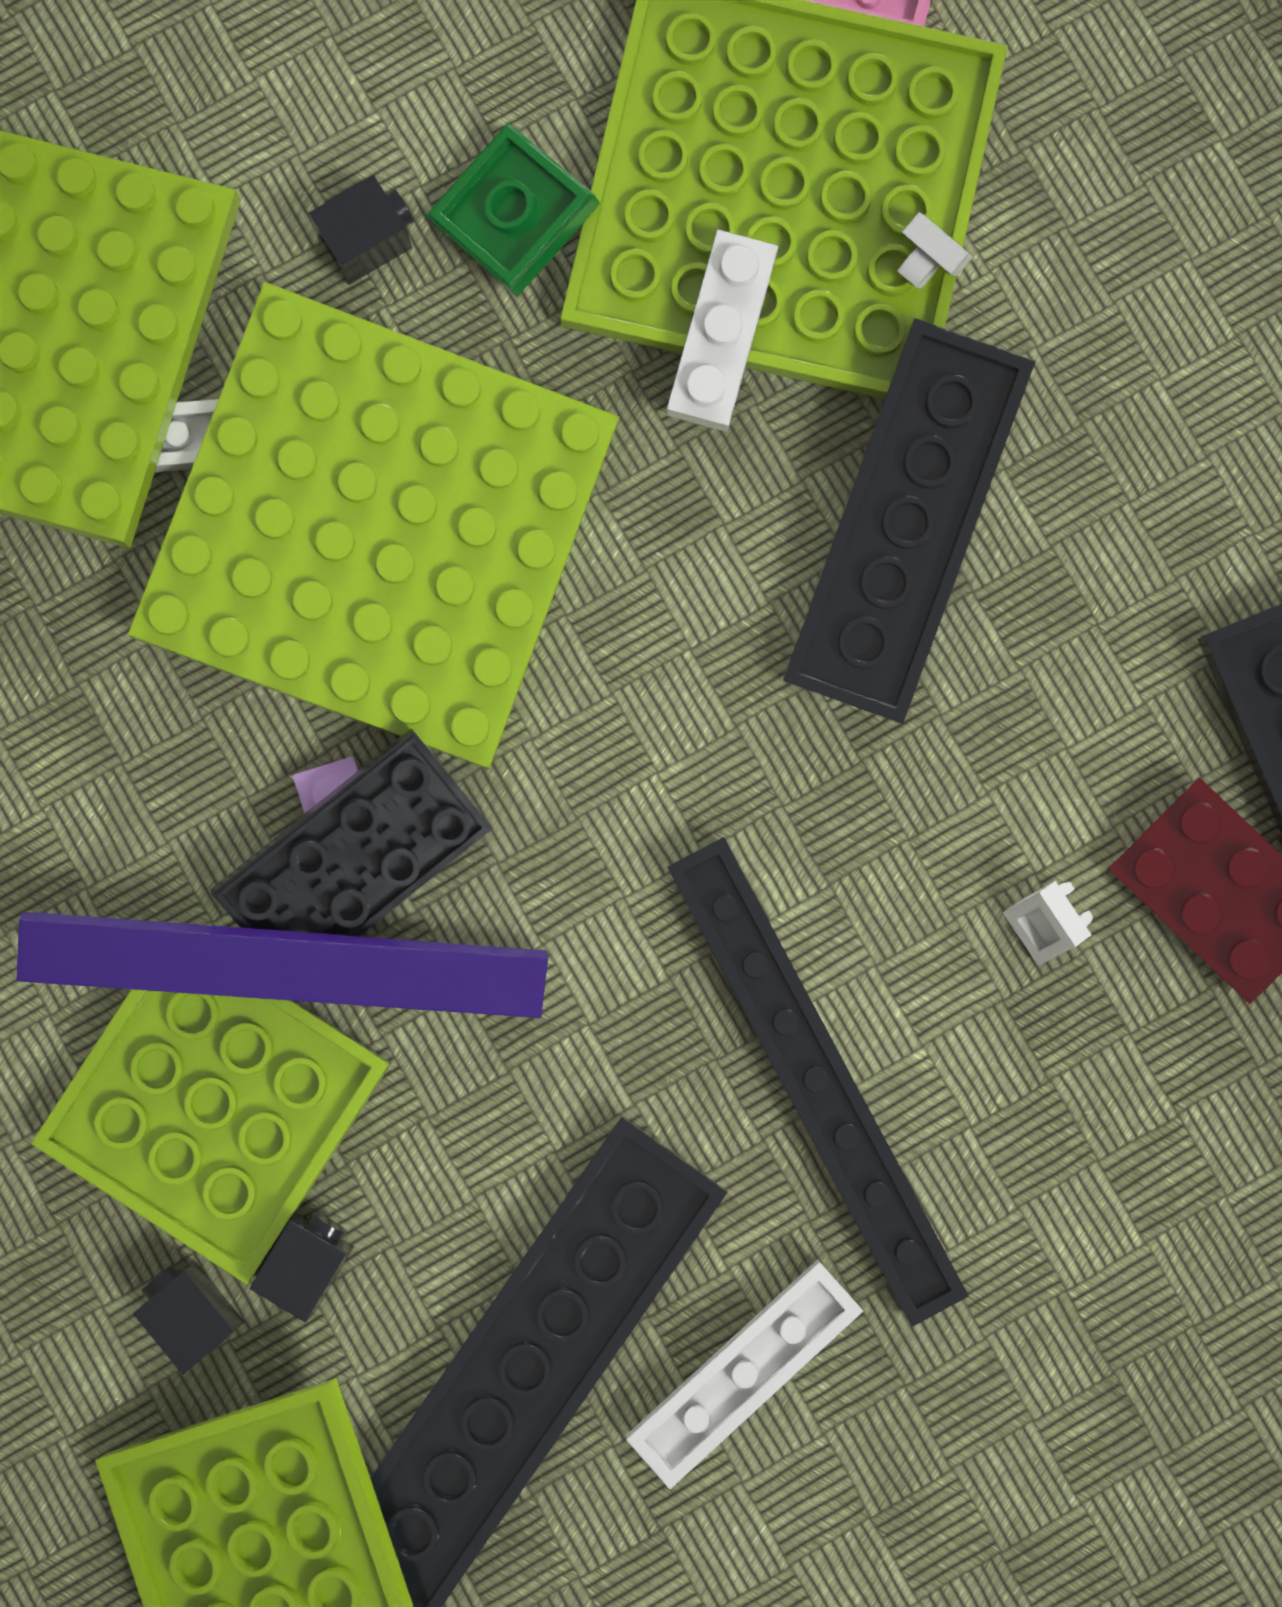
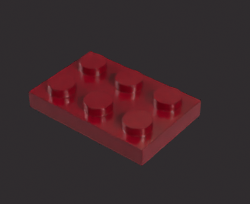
[1108,777,1282,1005]

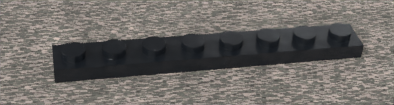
[667,837,969,1327]

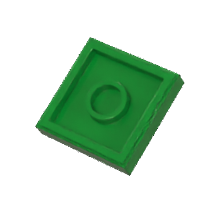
[425,122,601,297]

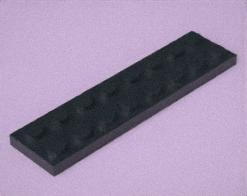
[370,1116,728,1607]

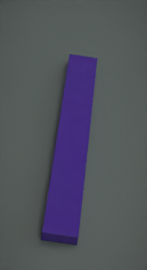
[16,912,548,1018]

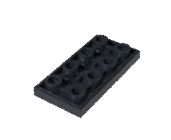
[211,728,493,937]

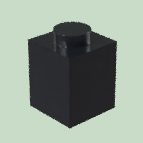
[309,175,414,285]
[249,1212,355,1323]
[133,1263,245,1375]

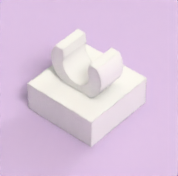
[898,212,973,289]
[1003,881,1093,966]

